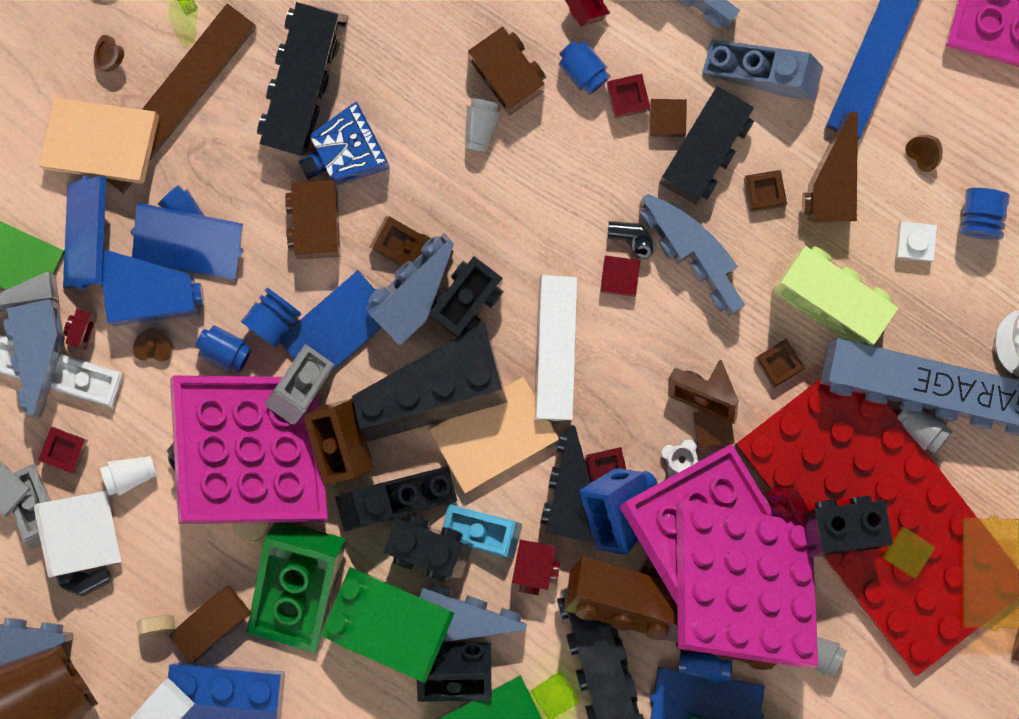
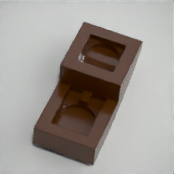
[369,216,454,265]
[169,585,252,664]

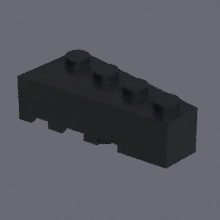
[257,2,349,156]
[352,323,508,442]
[557,588,644,719]

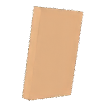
[38,98,159,184]
[429,376,559,493]

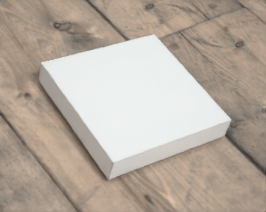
[33,491,122,578]

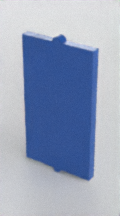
[63,176,106,290]
[130,203,244,280]
[280,270,382,374]
[650,667,765,719]

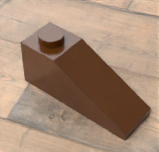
[802,112,858,222]

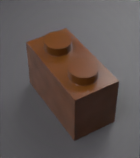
[468,26,546,116]
[285,180,341,259]
[303,398,374,485]

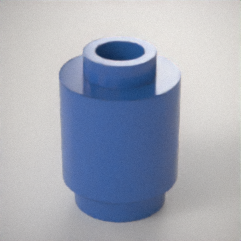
[558,41,611,95]
[195,325,252,374]

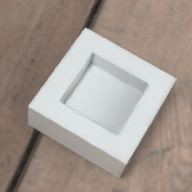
[895,221,937,263]

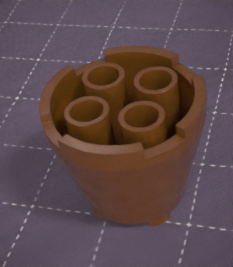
[0,644,98,719]

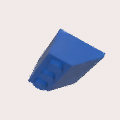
[168,662,285,719]

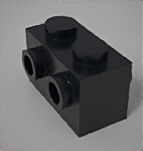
[429,256,504,338]
[803,496,893,557]
[383,514,473,583]
[417,643,492,702]

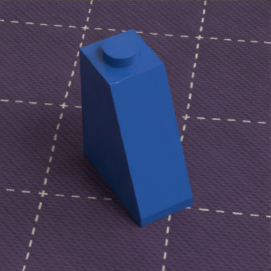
[102,250,204,326]

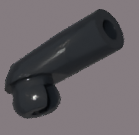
[607,221,655,259]
[56,566,113,596]

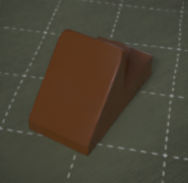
[668,360,739,424]

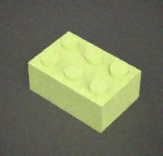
[772,246,899,346]

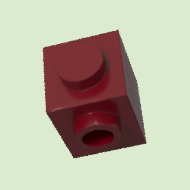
[512,539,560,595]

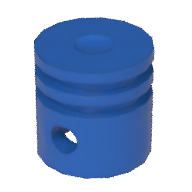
[960,188,1010,240]
[240,287,301,348]

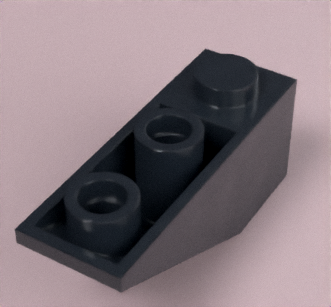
[540,425,591,542]
[335,466,458,532]

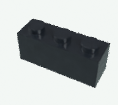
[659,86,755,205]

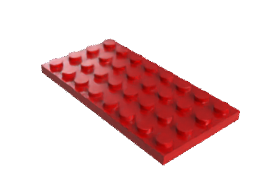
[735,378,1019,676]

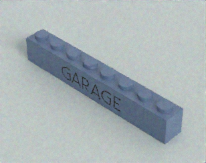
[820,338,1019,436]

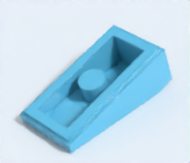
[443,504,522,559]

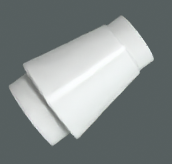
[100,456,157,496]

